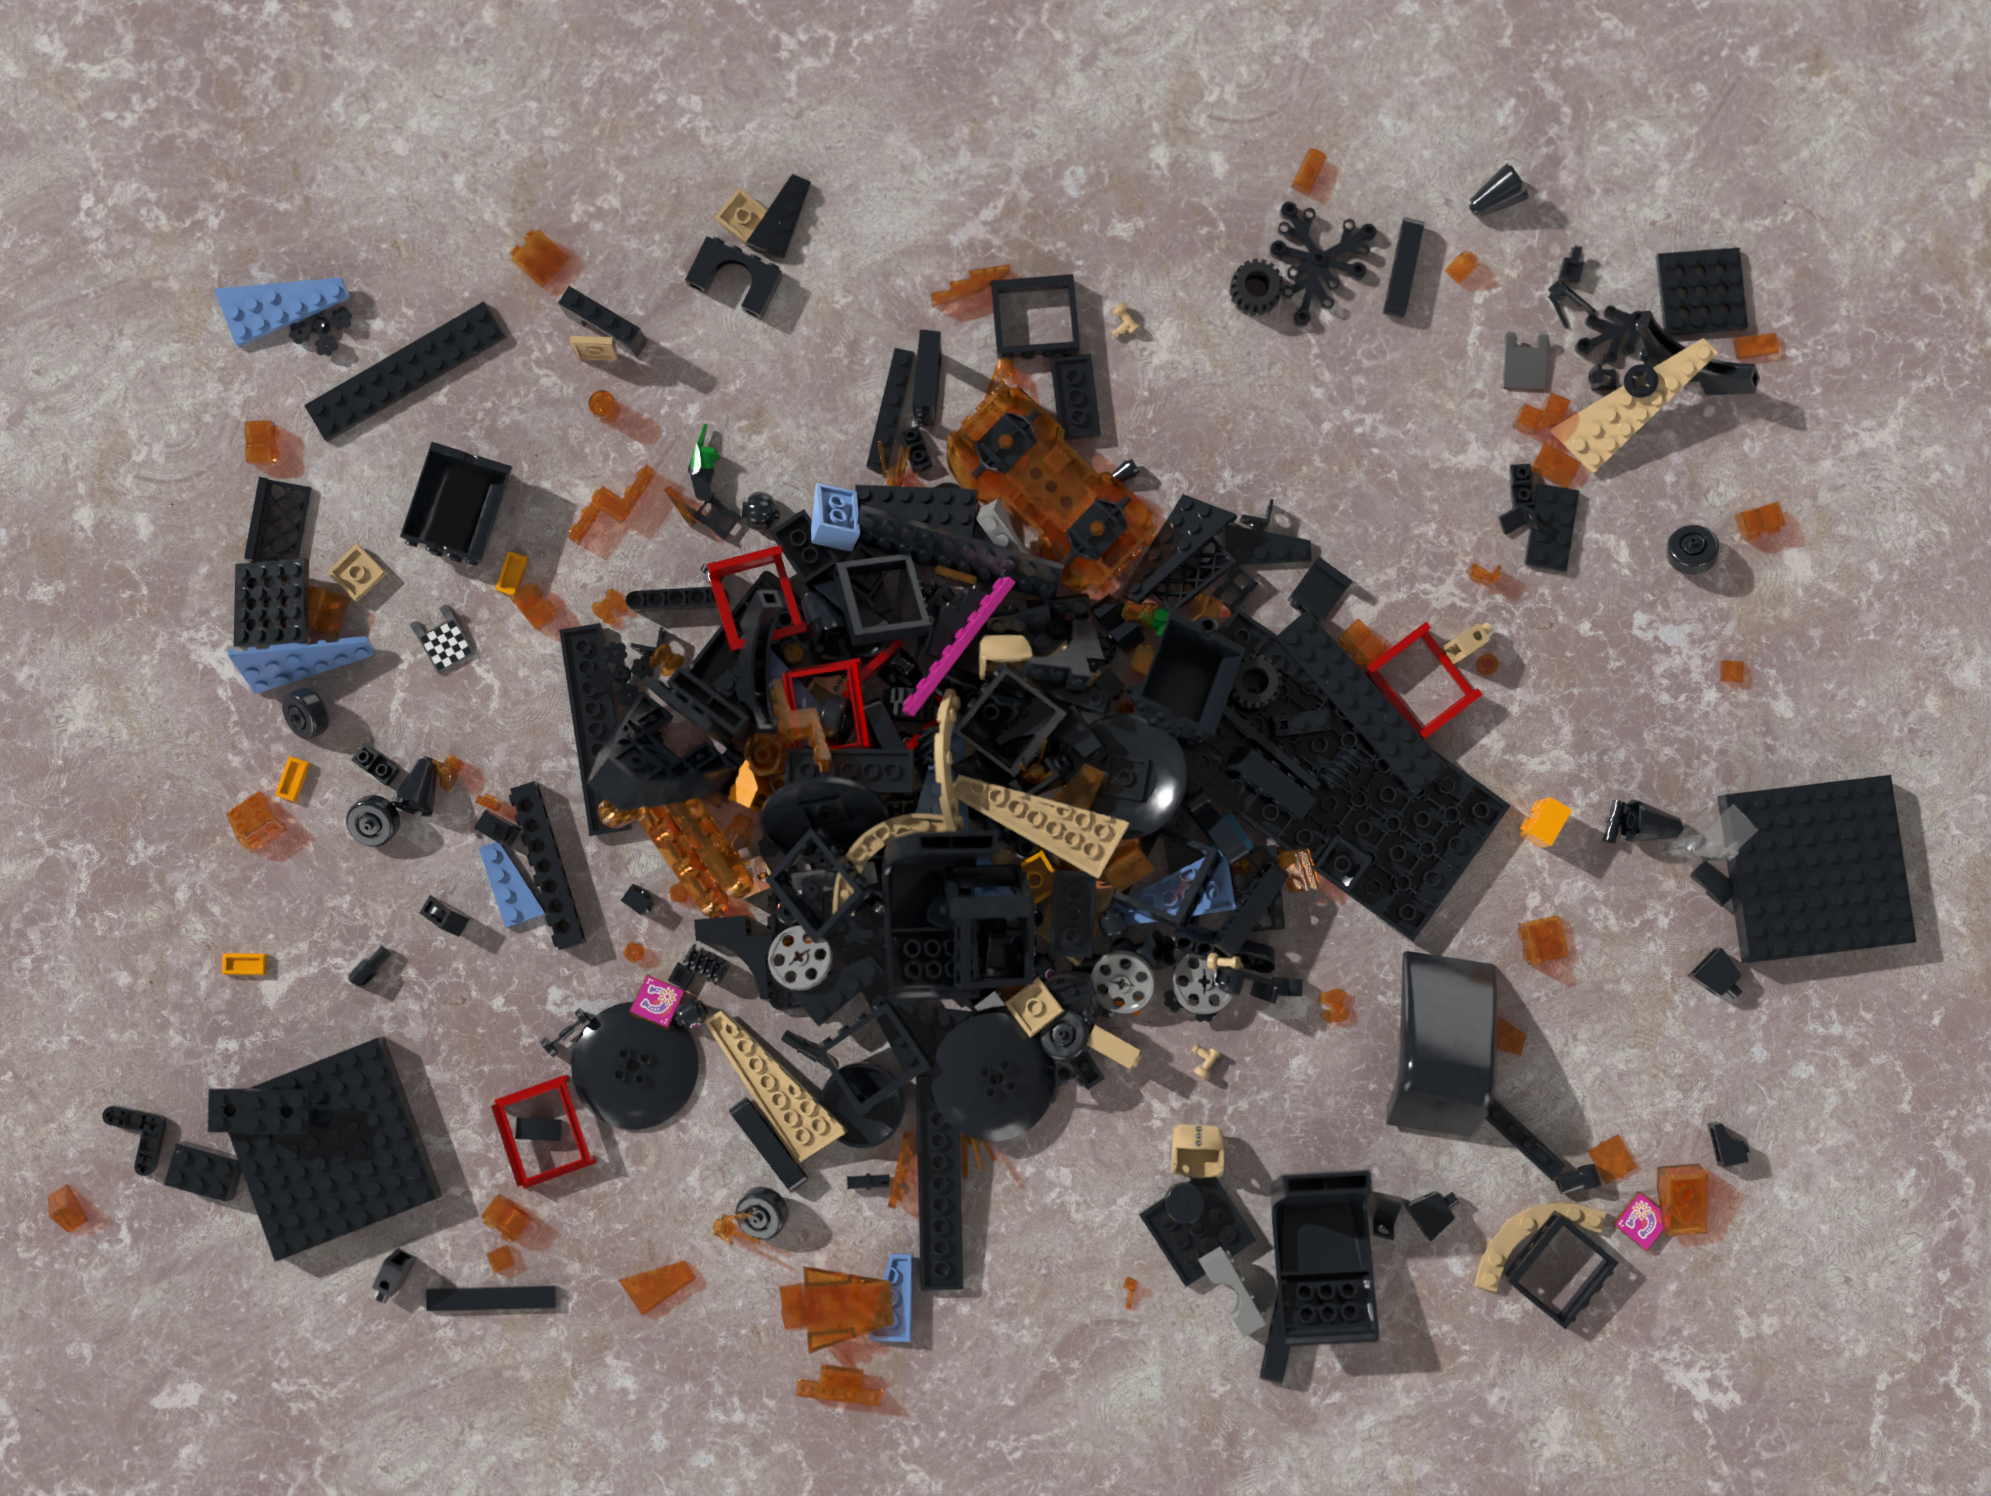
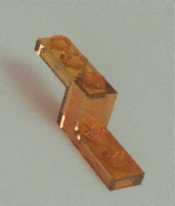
[568,464,656,545]
[770,678,831,772]

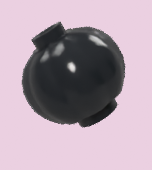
[742,492,780,531]

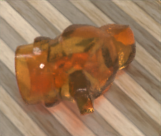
[432,754,464,791]

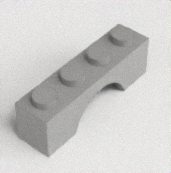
[976,499,1040,557]
[1198,1247,1266,1338]

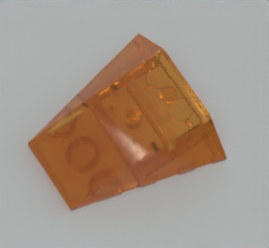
[803,1266,893,1354]

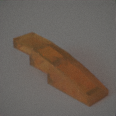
[931,264,1010,307]

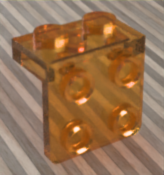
[226,791,287,853]
[1518,916,1568,965]

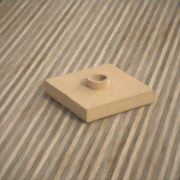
[714,187,767,246]
[570,336,619,361]
[327,543,388,602]
[1005,977,1064,1037]

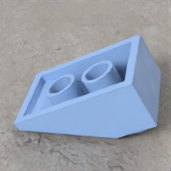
[811,483,860,552]

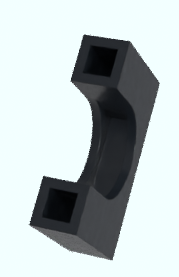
[685,236,783,320]
[558,286,648,358]

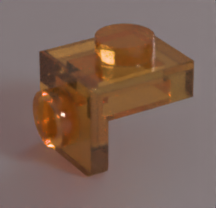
[1444,251,1480,285]
[1466,562,1502,586]

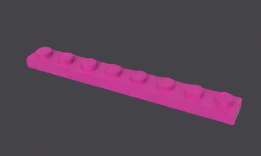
[902,577,1015,716]

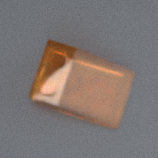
[1657,1163,1709,1236]

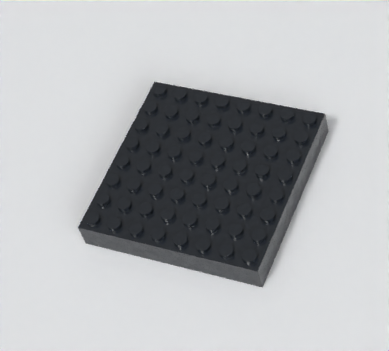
[1717,775,1917,963]
[226,1037,443,1262]

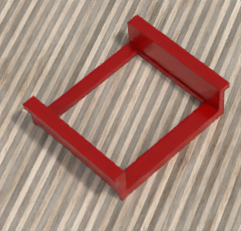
[707,545,807,653]
[1365,622,1483,740]
[842,640,943,749]
[782,658,874,749]
[491,1074,597,1189]

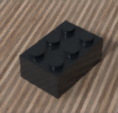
[769,509,839,587]
[164,1141,242,1202]

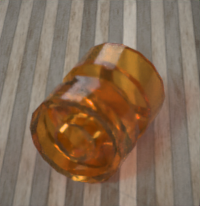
[588,390,620,423]

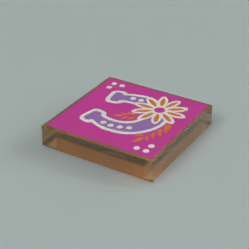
[629,974,685,1030]
[1612,1191,1673,1252]

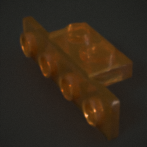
[796,1364,883,1407]

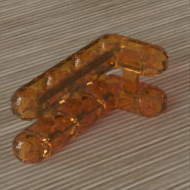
[598,797,754,918]

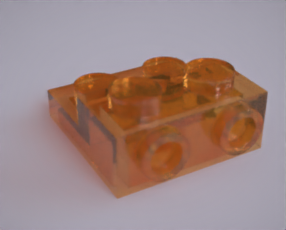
[509,229,570,288]

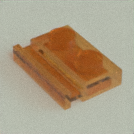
[1531,442,1582,488]
[1277,849,1320,893]

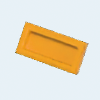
[495,551,529,597]
[275,756,311,802]
[222,953,267,975]

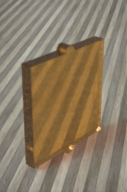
[1587,1134,1637,1184]

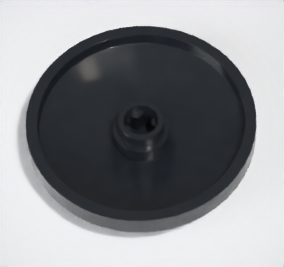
[819,1062,905,1148]

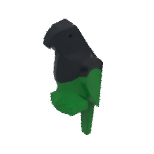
[688,424,720,502]

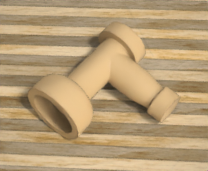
[1111,301,1140,339]
[1207,953,1243,971]
[1192,1044,1221,1081]

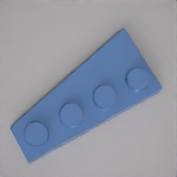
[479,842,547,928]
[868,1253,913,1342]

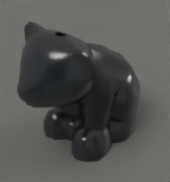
[1109,930,1177,970]

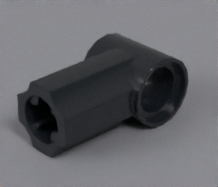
[1555,1164,1601,1194]

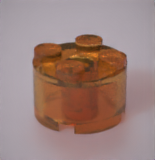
[744,732,794,776]

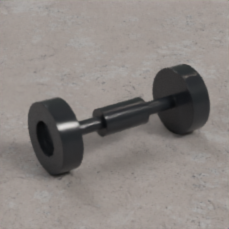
[540,1008,593,1057]

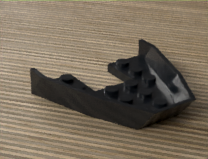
[587,691,738,811]

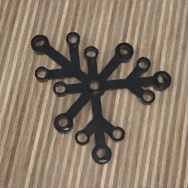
[1269,202,1377,328]

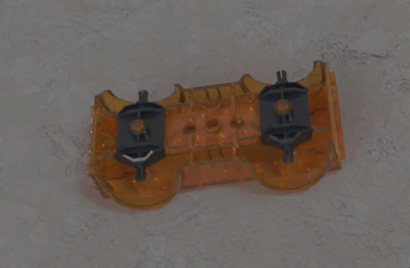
[946,383,1157,594]

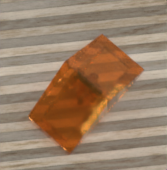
[47,1184,88,1233]

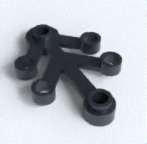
[1575,305,1642,364]

